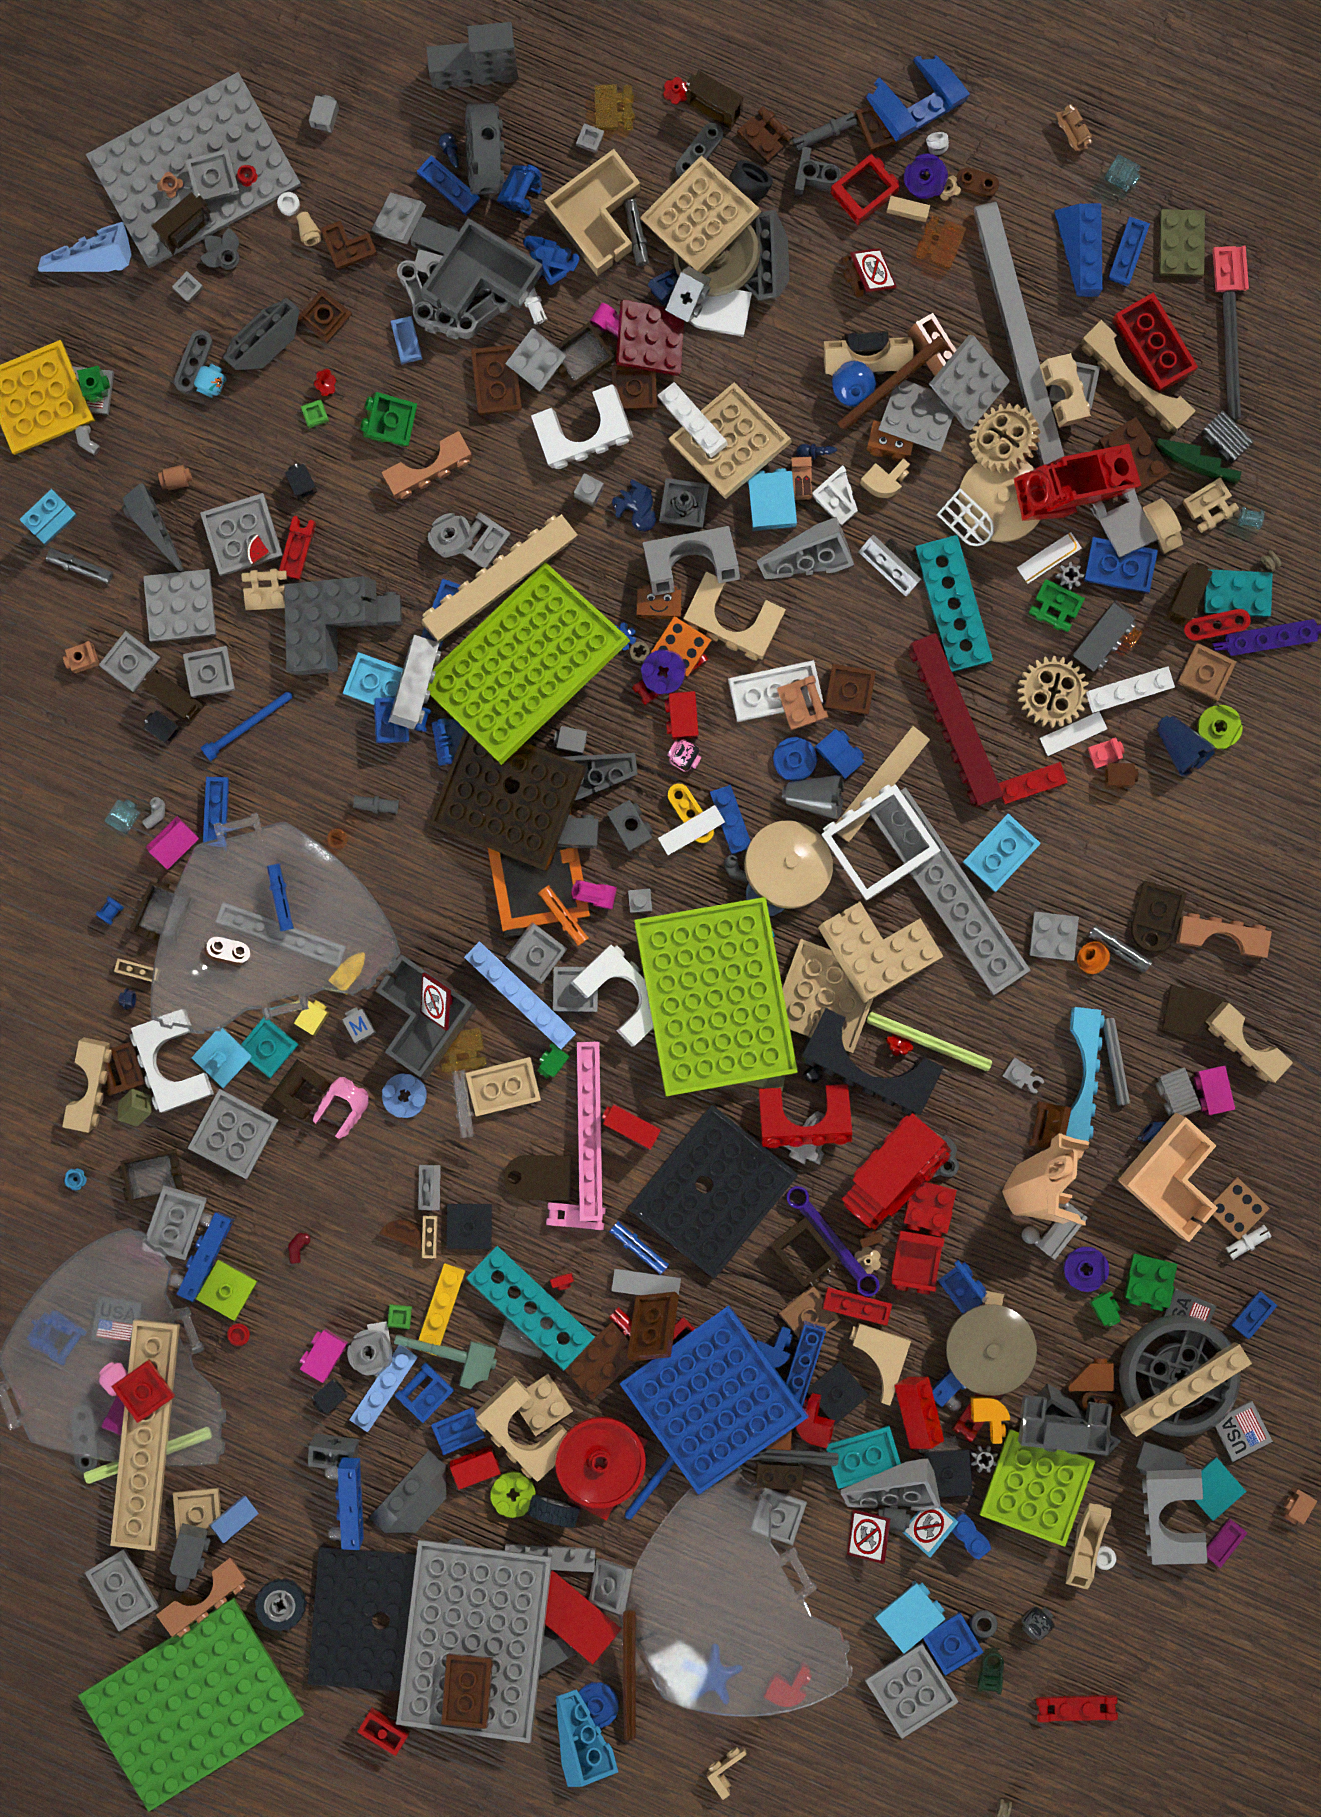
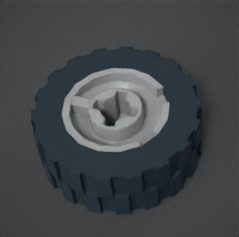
[527,1495,580,1528]
[255,1578,307,1631]

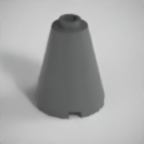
[782,775,844,819]

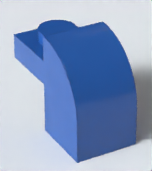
[756,1325,793,1368]

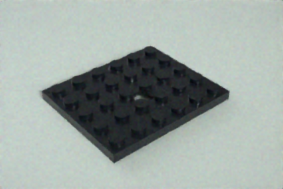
[628,1105,798,1279]
[308,1546,417,1691]

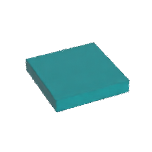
[241,1016,299,1079]
[1194,1457,1247,1521]

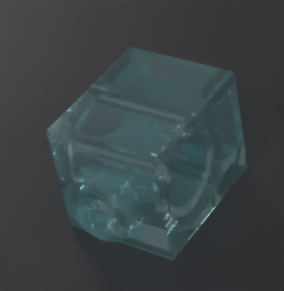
[1105,154,1141,192]
[104,799,140,835]

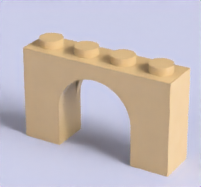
[683,572,786,661]
[475,1376,567,1482]

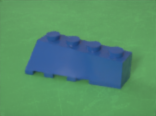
[1054,203,1102,297]

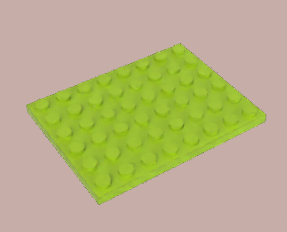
[427,562,630,765]
[634,897,798,1096]

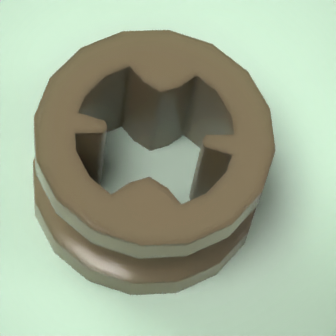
[1260,550,1282,573]
[630,641,650,663]
[995,1799,1012,1817]

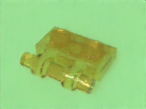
[595,84,635,130]
[442,1028,487,1073]

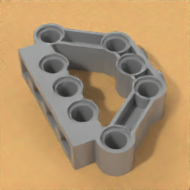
[397,249,512,339]

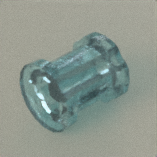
[1238,507,1264,530]

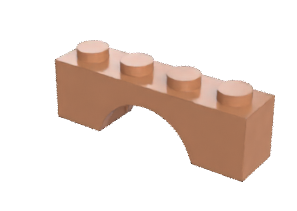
[382,431,473,499]
[1176,913,1272,959]
[156,1558,248,1638]

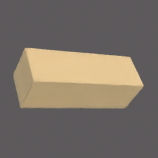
[887,196,930,222]
[114,958,160,983]
[422,1216,438,1258]

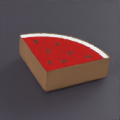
[247,534,270,566]

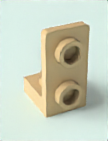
[707,1746,747,1800]

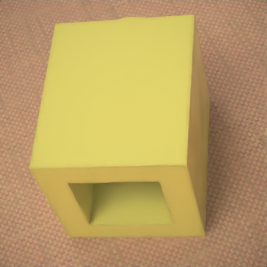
[294,1000,329,1036]

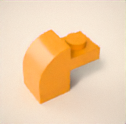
[970,1396,1010,1444]

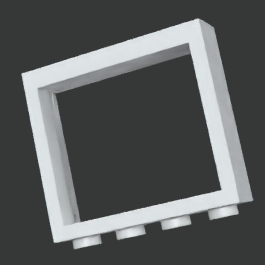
[822,784,941,902]

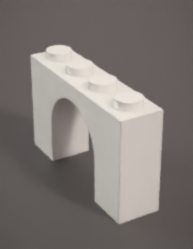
[531,384,633,469]
[570,945,653,1047]
[130,1010,214,1112]

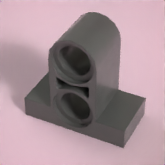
[794,147,841,197]

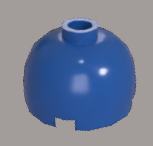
[832,361,876,407]

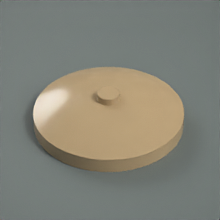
[958,462,1045,542]
[744,821,833,909]

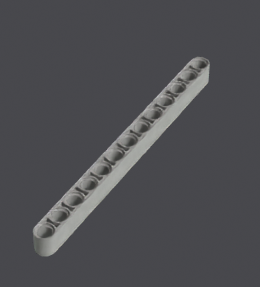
[974,202,1064,466]

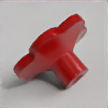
[663,77,687,105]
[314,369,336,396]
[886,1034,913,1056]

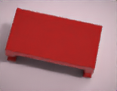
[450,1445,501,1490]

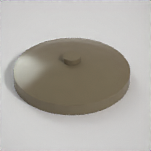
[674,224,760,297]
[946,1304,1037,1396]

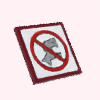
[850,248,897,293]
[420,972,453,1031]
[847,1510,891,1564]

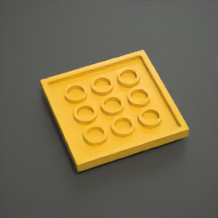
[0,340,95,455]

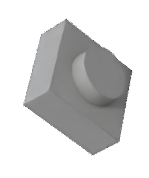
[576,123,605,154]
[172,271,204,303]
[628,889,652,913]

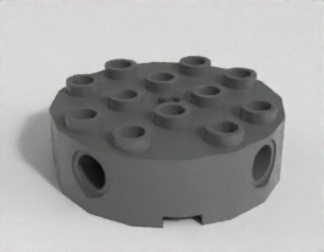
[465,103,504,195]

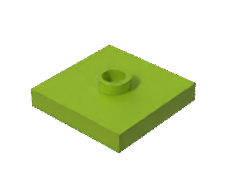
[196,1260,258,1321]

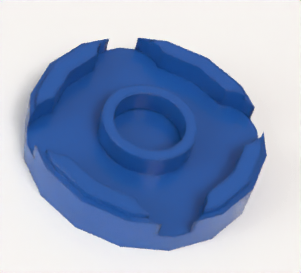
[773,737,817,781]
[578,1682,619,1728]

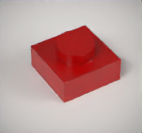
[550,1272,575,1291]

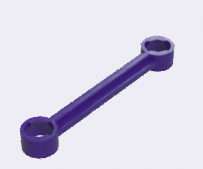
[786,1186,880,1296]

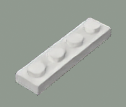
[657,382,728,458]
[1086,667,1175,713]

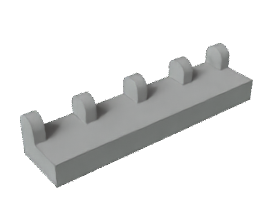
[505,1544,596,1572]

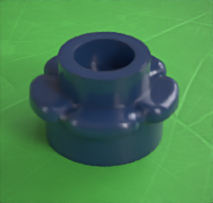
[119,988,136,1010]

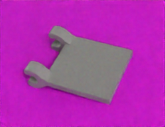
[1091,489,1159,558]

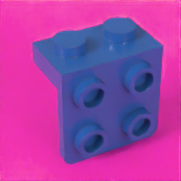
[938,1260,987,1314]

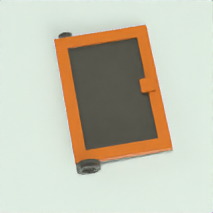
[487,811,590,939]

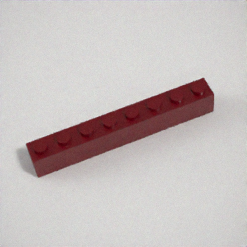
[908,633,1003,808]

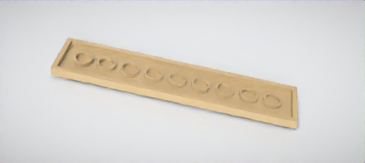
[110,1319,180,1551]

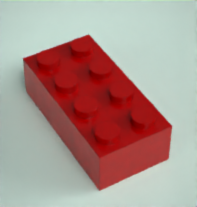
[1112,292,1198,393]

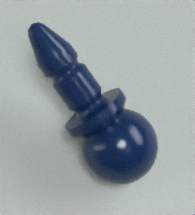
[439,132,459,168]
[796,444,837,459]

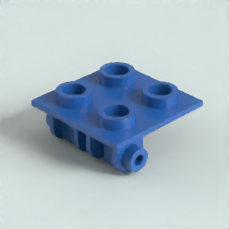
[432,718,465,766]

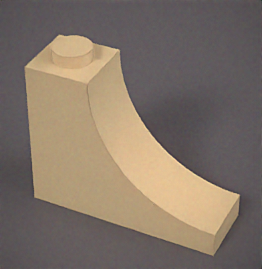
[849,1323,911,1406]

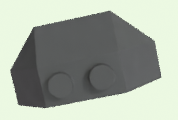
[744,210,790,301]
[223,298,299,370]
[369,1450,447,1533]

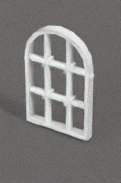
[937,488,994,546]

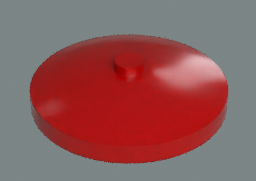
[555,1417,646,1508]

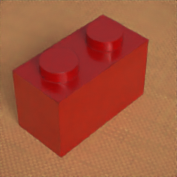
[665,691,699,740]
[357,1707,410,1756]

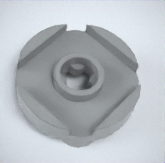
[428,513,473,558]
[347,1330,392,1375]

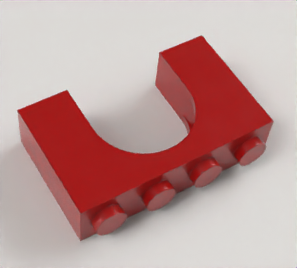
[759,1084,852,1148]

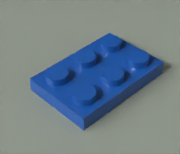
[1084,537,1158,594]

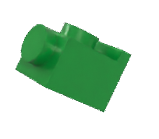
[537,1043,570,1079]
[1089,1290,1121,1327]

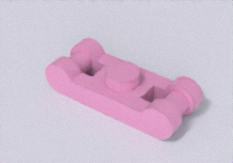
[546,1202,606,1230]

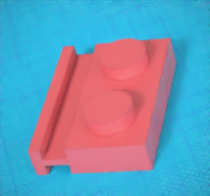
[1212,246,1249,292]

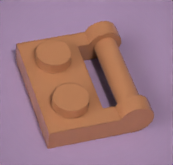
[777,675,829,730]

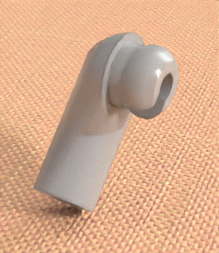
[75,424,100,456]
[142,797,165,830]

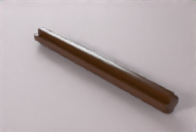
[623,1610,636,1740]

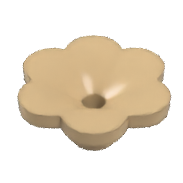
[854,1247,881,1274]

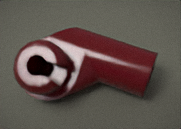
[288,1232,310,1264]

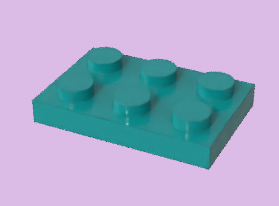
[1204,569,1273,618]
[826,1425,901,1489]

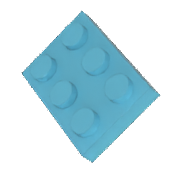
[343,652,403,705]
[962,814,1041,892]

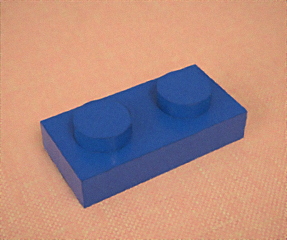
[1230,1290,1278,1340]

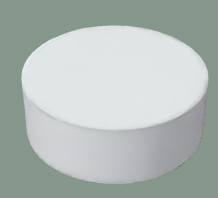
[277,192,300,216]
[1096,1546,1116,1570]

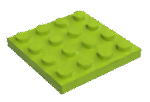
[979,1429,1095,1547]

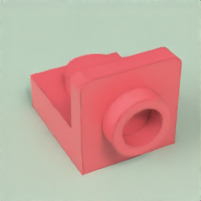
[1088,737,1125,769]

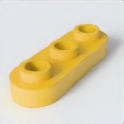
[668,784,714,843]

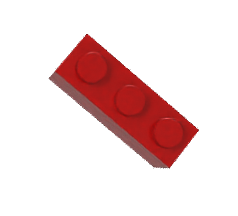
[894,1377,944,1449]

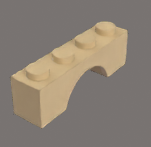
[824,337,913,376]
[1205,1002,1293,1083]
[62,1037,112,1133]

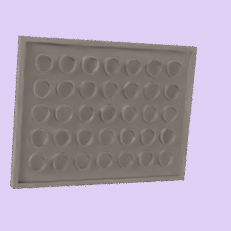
[86,72,302,268]
[396,1540,553,1743]

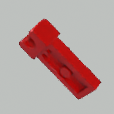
[279,516,316,581]

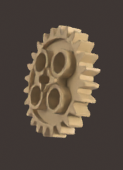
[969,403,1041,473]
[1017,656,1089,728]

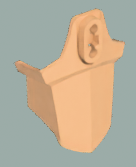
[1002,1133,1089,1226]

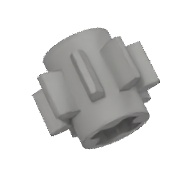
[1055,562,1084,591]
[970,1445,998,1473]

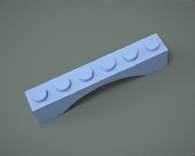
[464,941,577,1050]

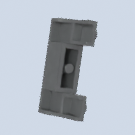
[1018,1395,1112,1455]

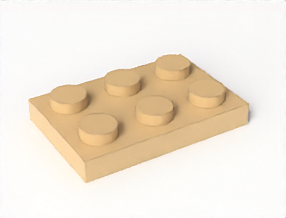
[465,1057,541,1116]

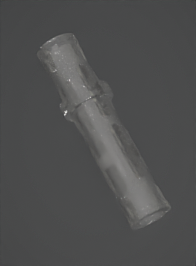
[451,1070,474,1138]

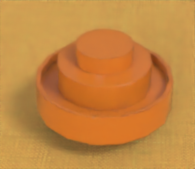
[1077,941,1110,974]

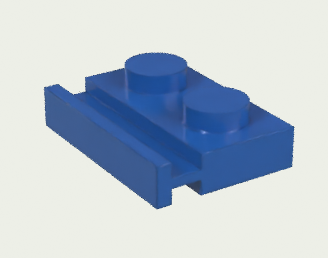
[374,698,409,743]
[431,1407,485,1455]

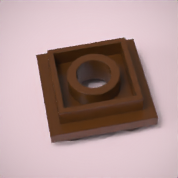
[298,289,352,343]

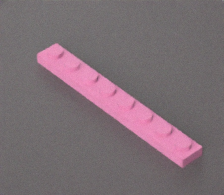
[577,1042,602,1221]

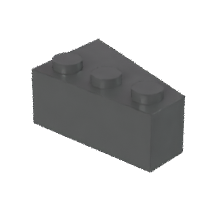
[1073,599,1136,671]

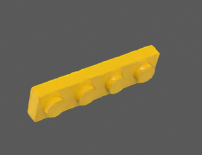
[418,1263,466,1356]

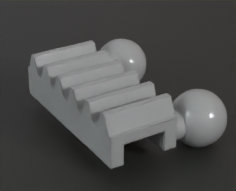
[1022,1192,1088,1260]

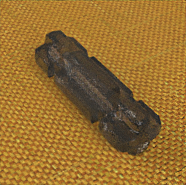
[884,539,921,574]

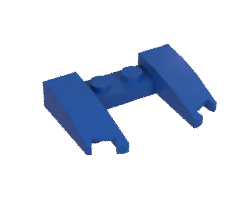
[866,55,970,142]

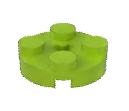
[1197,705,1243,749]
[491,1471,536,1518]

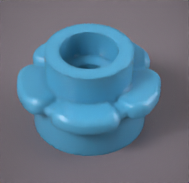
[64,1168,87,1190]

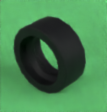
[729,160,773,200]

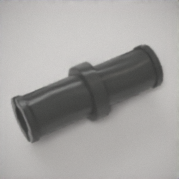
[353,795,399,814]

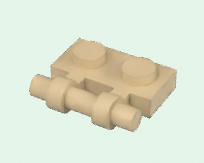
[1182,478,1239,533]
[242,569,287,610]

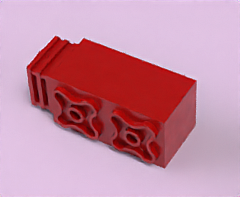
[1022,444,1142,512]
[842,1113,952,1230]

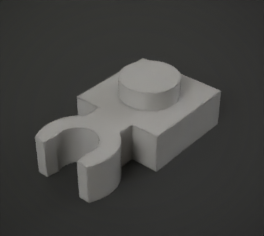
[1002,1057,1044,1093]

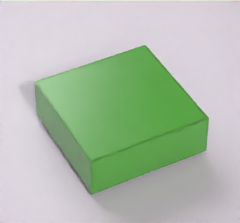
[300,399,329,428]
[387,1304,412,1329]

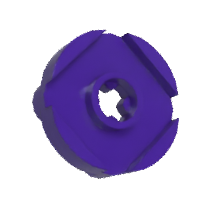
[904,154,948,199]
[641,649,686,694]
[1063,1246,1109,1292]

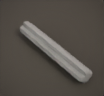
[1103,1018,1130,1105]

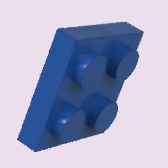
[923,1611,984,1676]

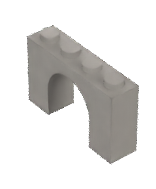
[643,526,740,596]
[1142,1469,1207,1565]

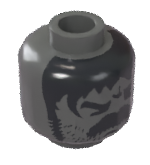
[1021,1606,1055,1640]

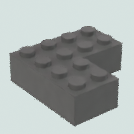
[426,22,518,90]
[420,218,543,321]
[284,576,377,675]
[375,954,477,1080]

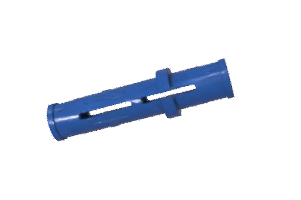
[266,863,294,932]
[609,1221,669,1275]

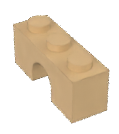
[1040,353,1091,428]

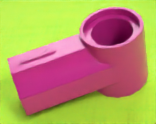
[590,303,619,338]
[571,880,617,909]

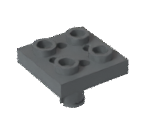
[659,478,709,529]

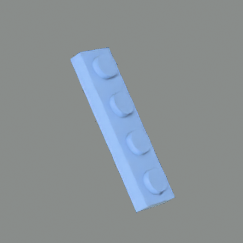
[349,1345,418,1432]

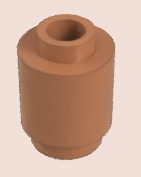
[158,465,192,491]

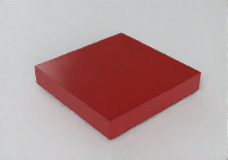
[111,1359,175,1423]

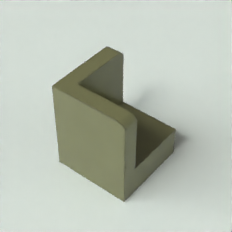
[118,1089,151,1126]

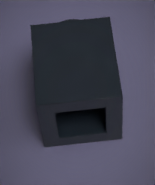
[285,463,318,501]
[143,710,181,745]
[312,1378,349,1414]

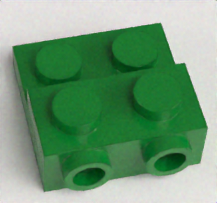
[360,392,417,447]
[1123,1253,1178,1311]

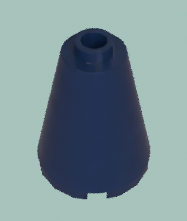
[1157,715,1217,777]

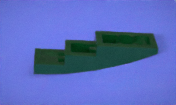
[1154,438,1242,484]

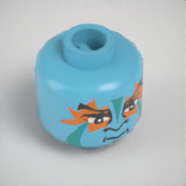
[194,363,226,398]

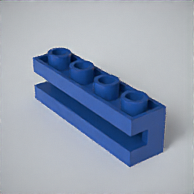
[785,1321,826,1407]

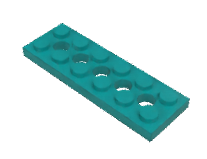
[915,535,993,673]
[466,1246,595,1371]

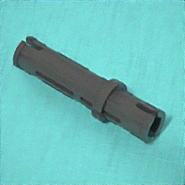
[792,111,857,152]
[623,199,649,266]
[46,548,113,584]
[1088,925,1152,973]

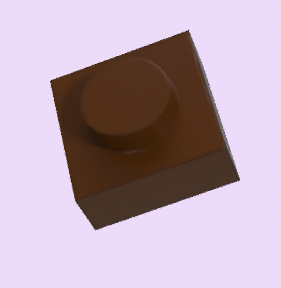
[858,1229,884,1248]

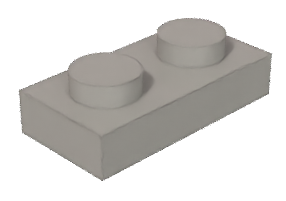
[418,1165,441,1210]

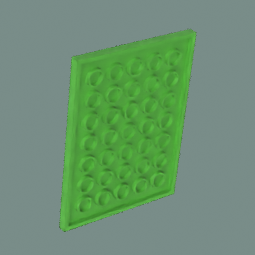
[78,1598,304,1812]

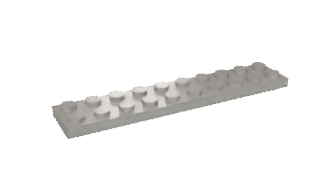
[869,787,1030,995]

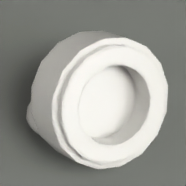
[926,132,949,155]

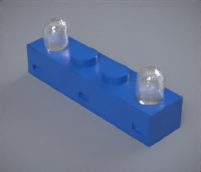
[168,1212,235,1302]
[932,1369,966,1411]
[325,1457,364,1550]

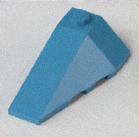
[556,1689,618,1787]

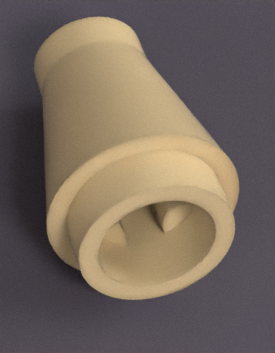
[296,212,321,246]

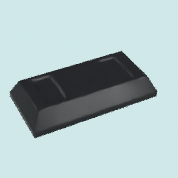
[845,331,889,355]

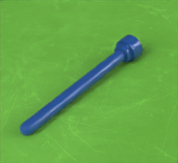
[200,692,293,762]
[625,1455,675,1519]

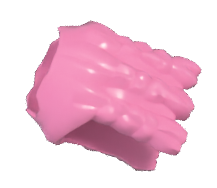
[313,1077,368,1139]

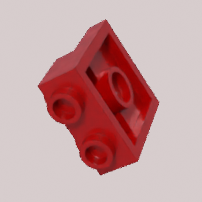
[903,1182,957,1237]

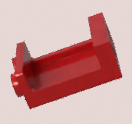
[890,1230,945,1295]

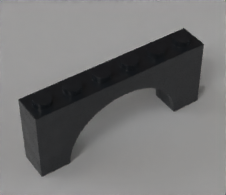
[799,1007,944,1115]

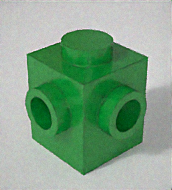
[77,366,110,402]

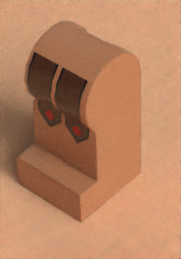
[790,457,812,500]

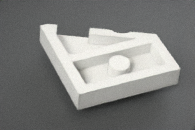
[812,465,858,526]

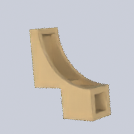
[1066,1503,1111,1590]

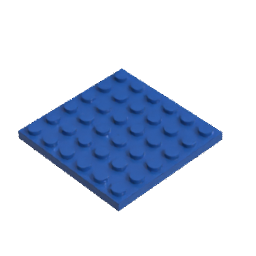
[619,1305,809,1495]

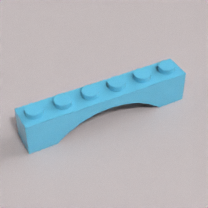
[1066,1007,1104,1142]

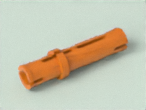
[538,885,589,946]

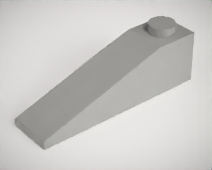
[757,517,854,579]
[841,1458,940,1511]

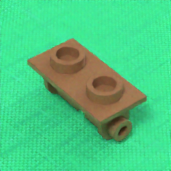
[1055,104,1093,151]

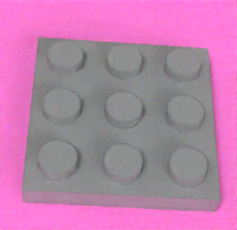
[929,335,1010,430]
[878,380,954,452]
[200,493,283,576]
[143,569,217,642]
[188,1089,279,1179]
[865,1642,958,1739]

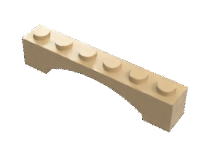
[1080,320,1196,434]
[1120,1342,1252,1437]

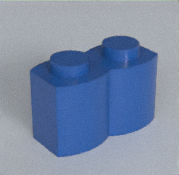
[815,729,865,780]
[952,1510,991,1560]

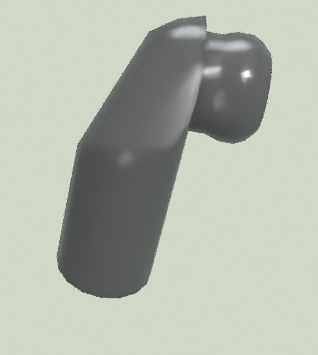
[724,855,749,883]

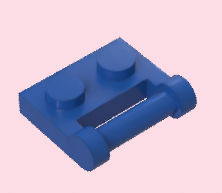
[395,1362,455,1423]

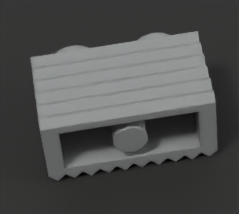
[1156,1067,1201,1116]

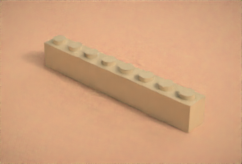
[421,514,578,643]

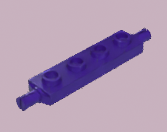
[1212,619,1321,656]

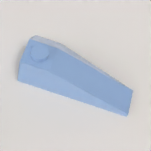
[38,222,131,272]

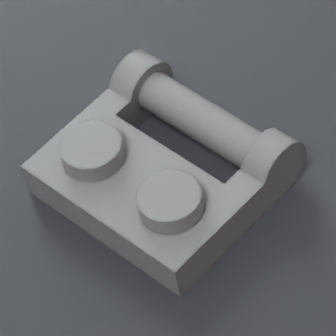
[460,512,511,569]

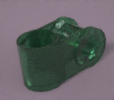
[977,1648,1004,1695]

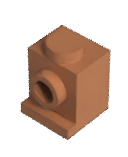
[63,641,100,673]
[1284,1487,1317,1525]

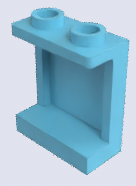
[748,469,797,531]
[19,489,77,546]
[873,1581,945,1653]

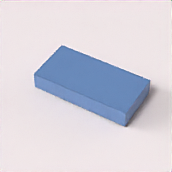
[391,316,422,364]
[209,1496,259,1543]

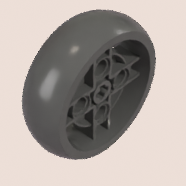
[1119,1315,1241,1437]

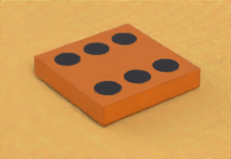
[651,616,712,678]

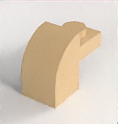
[860,459,910,498]
[1142,498,1183,554]

